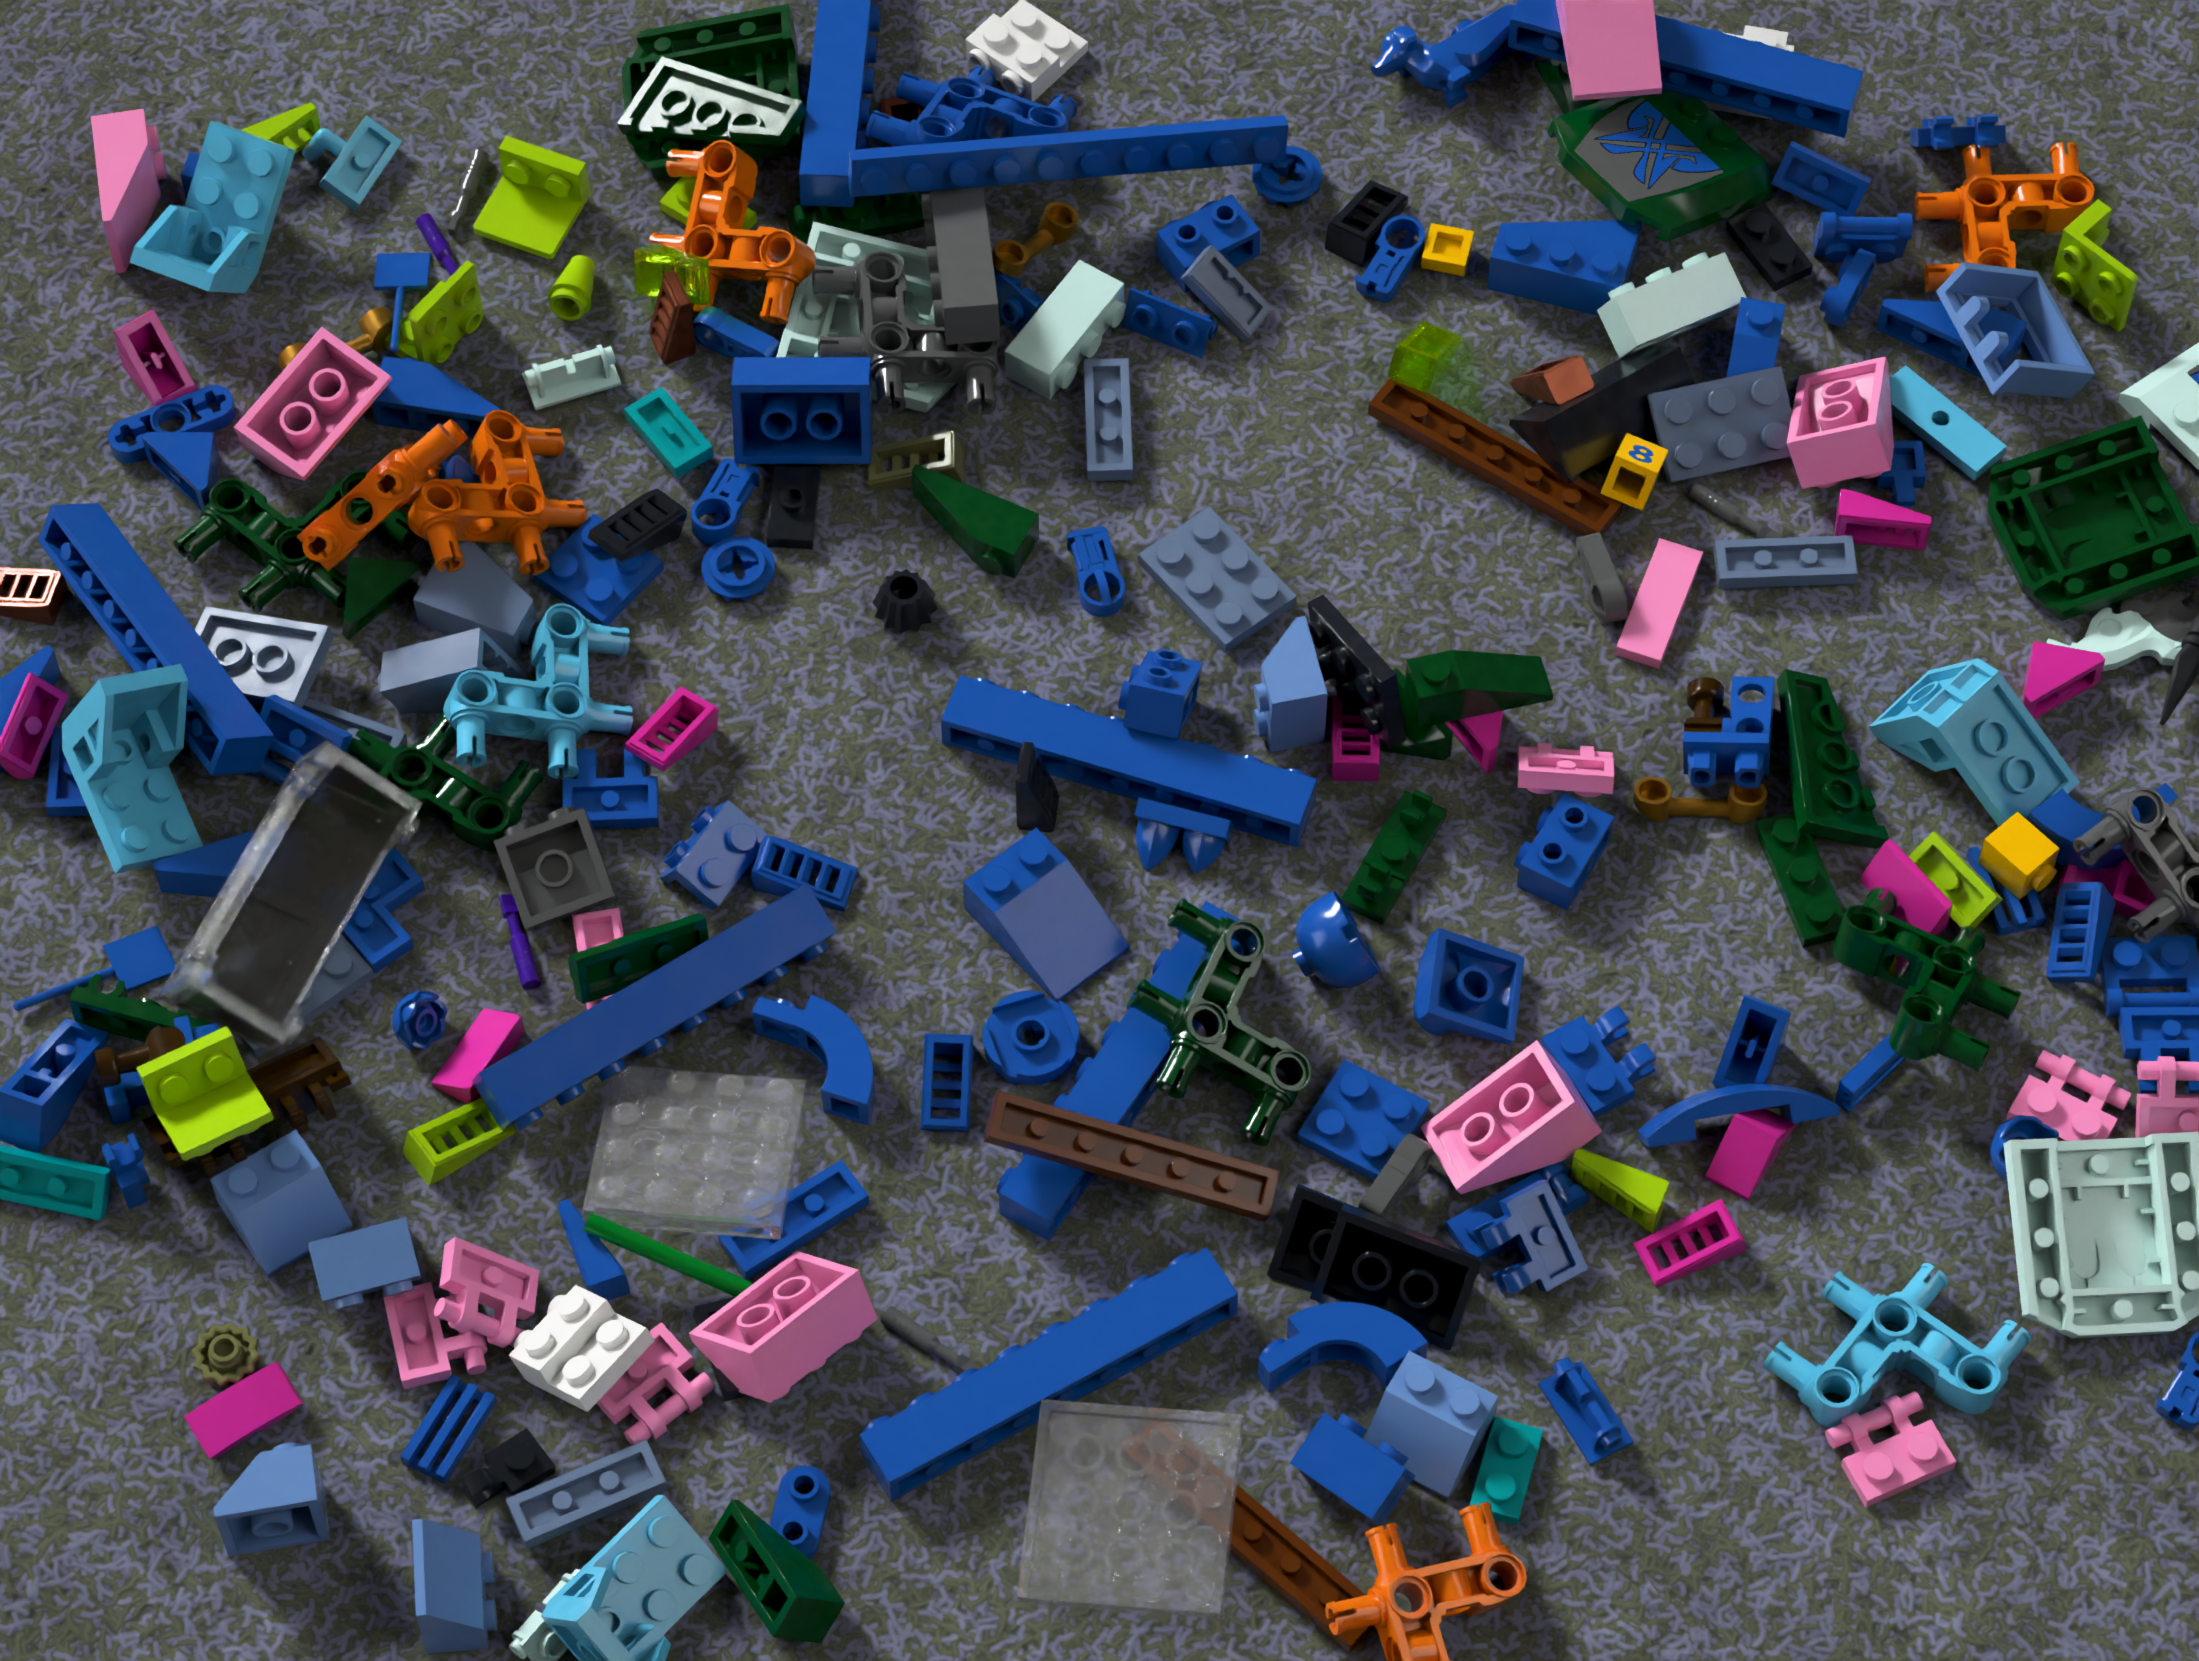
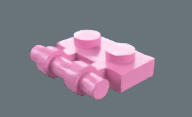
[1517,742,1614,797]
[2006,1050,2132,1141]
[2135,1056,2199,1138]
[434,1237,539,1348]
[382,1282,488,1390]
[596,1322,715,1445]
[1825,1391,1956,1508]

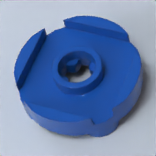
[982,991,1079,1085]

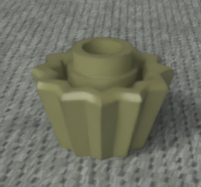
[190,1321,262,1390]

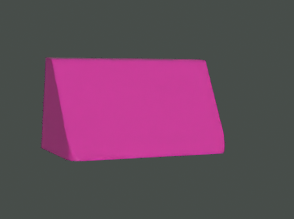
[0,673,68,780]
[1860,839,1953,936]
[431,1008,525,1104]

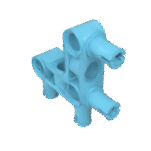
[443,603,633,779]
[1763,1263,2031,1427]

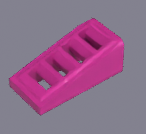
[1834,489,1932,551]
[625,686,719,772]
[1332,696,1380,782]
[1633,1199,1747,1288]

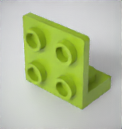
[473,136,590,259]
[2050,199,2138,332]
[385,260,484,366]
[136,1026,274,1161]

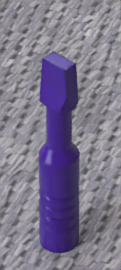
[416,213,458,276]
[499,894,541,990]

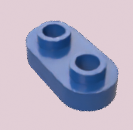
[1820,248,1877,329]
[770,1466,831,1560]

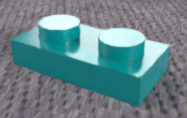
[624,387,714,479]
[1469,1416,1544,1526]

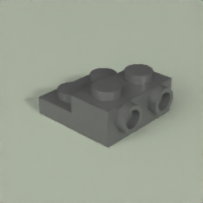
[494,806,617,932]

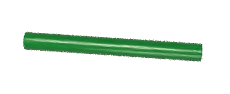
[582,1212,754,1297]

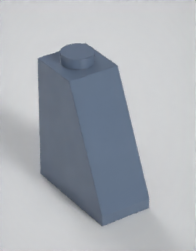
[413,541,540,659]
[378,628,527,713]

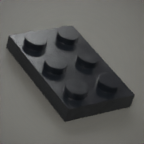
[1307,595,1406,748]

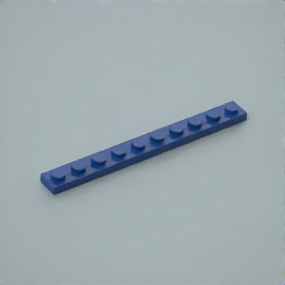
[848,115,1289,197]

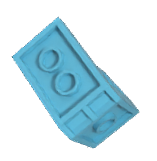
[129,121,296,293]
[1868,658,2080,827]
[62,664,203,874]
[541,1495,728,1661]

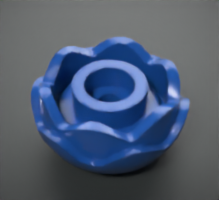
[392,991,447,1050]

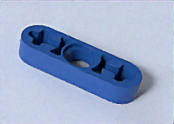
[108,385,236,463]

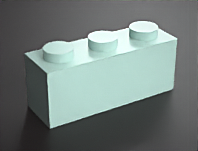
[1597,252,1747,358]
[1004,260,1126,400]

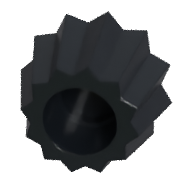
[872,569,938,634]

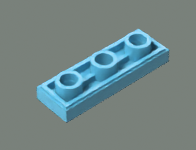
[1889,365,2007,481]

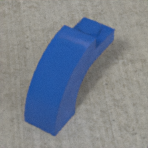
[2026,783,2179,871]
[752,994,875,1126]
[1257,1302,1428,1393]

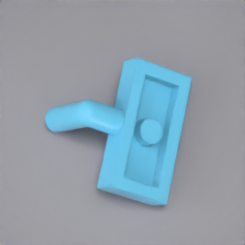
[302,115,402,211]

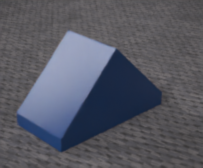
[142,432,219,511]
[1712,994,1791,1088]

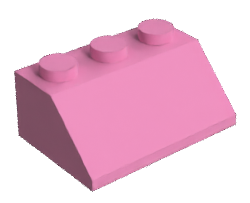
[234,327,393,481]
[689,1251,878,1403]

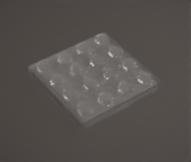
[582,1066,806,1240]
[1017,1399,1244,1619]

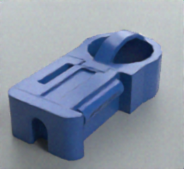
[1355,215,1425,303]
[693,306,780,358]
[691,458,760,545]
[1067,526,1125,617]
[2155,1331,2199,1430]

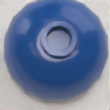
[1292,891,1381,989]

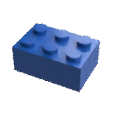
[731,357,873,464]

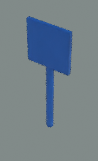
[374,253,431,353]
[13,926,178,1011]

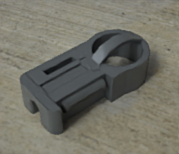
[1575,532,1628,625]
[1358,1133,1433,1220]

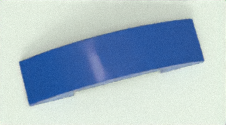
[1638,1084,1840,1147]

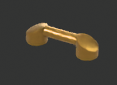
[992,202,1079,278]
[277,307,394,371]
[1633,777,1767,824]

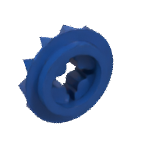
[1252,146,1322,208]
[701,536,775,603]

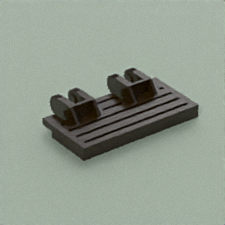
[142,1036,352,1178]

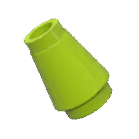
[548,255,596,321]

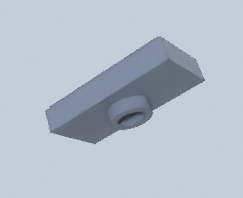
[1180,245,1273,341]

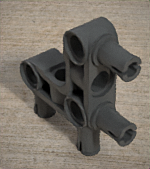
[812,251,999,415]
[2073,788,2199,944]

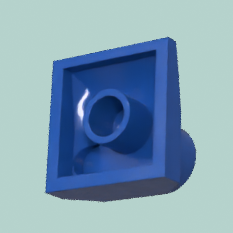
[1413,928,1524,1045]

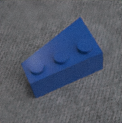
[1487,220,1642,316]

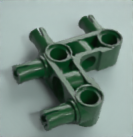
[173,470,420,613]
[291,713,544,876]
[1832,887,2022,1072]
[1128,898,1311,1146]

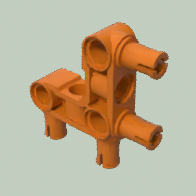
[647,140,816,324]
[1915,142,2095,292]
[406,410,587,576]
[297,419,468,572]
[1325,1502,1527,1661]

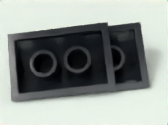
[1509,346,1695,484]
[1267,1184,1483,1351]

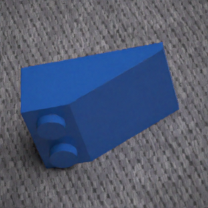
[963,828,1130,1003]

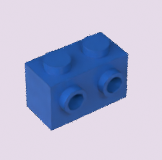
[1156,194,1260,293]
[1118,649,1203,739]
[1514,793,1614,911]
[1290,1413,1416,1526]

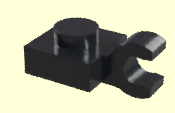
[462,1428,556,1509]

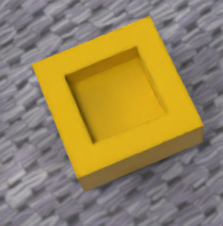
[1421,223,1474,277]

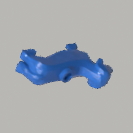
[1370,4,1539,109]

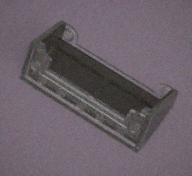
[158,741,423,1051]

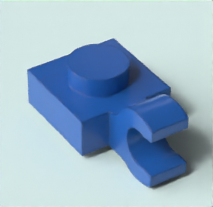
[1877,441,1926,510]
[102,1133,150,1209]

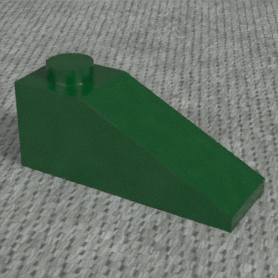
[912,464,1039,579]
[1404,650,1554,728]
[708,1499,845,1643]

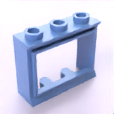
[1936,262,2095,402]

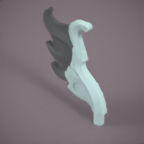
[2046,591,2199,672]

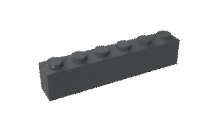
[920,186,1000,345]

